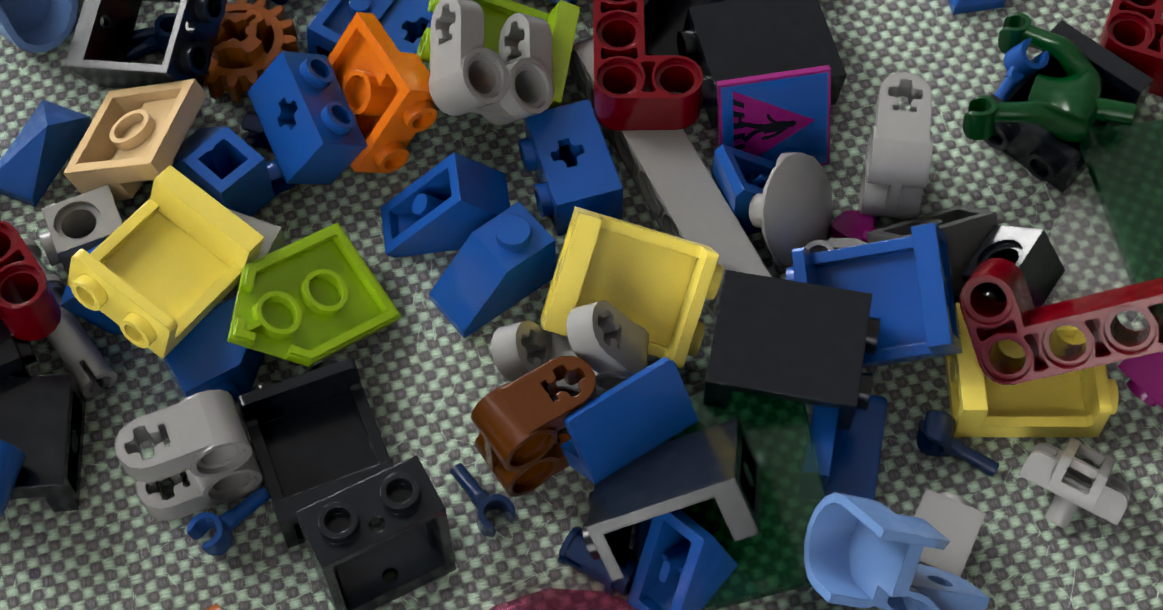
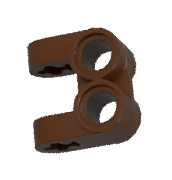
[471,356,596,497]

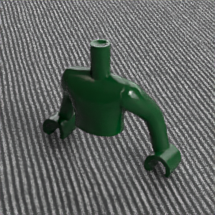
[963,12,1137,142]

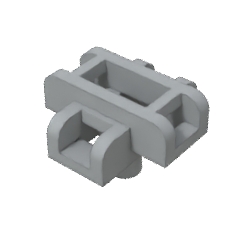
[1019,437,1131,528]

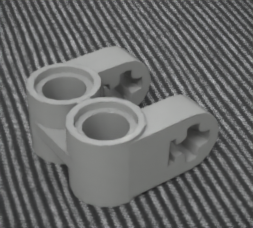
[428,0,554,125]
[859,72,933,220]
[491,300,649,402]
[115,389,262,521]

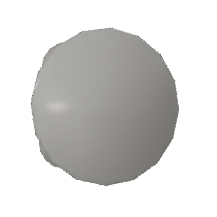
[749,152,833,267]

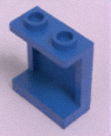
[786,222,962,368]

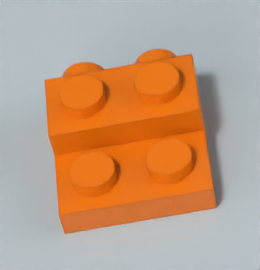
[327,12,438,173]

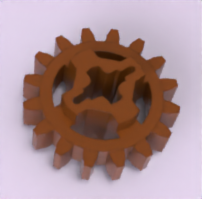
[203,0,300,102]

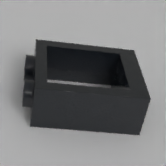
[64,0,227,89]
[295,455,456,610]

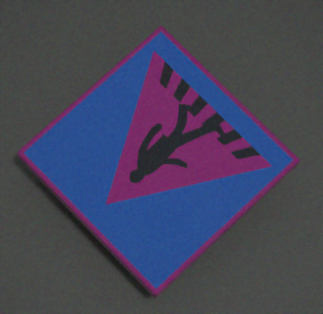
[717,65,831,166]

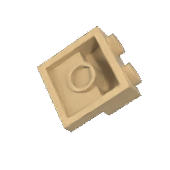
[63,79,207,201]

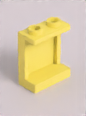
[67,165,264,359]
[540,206,723,369]
[944,303,1119,437]

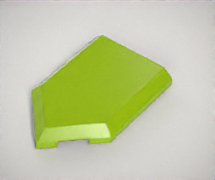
[227,222,402,367]

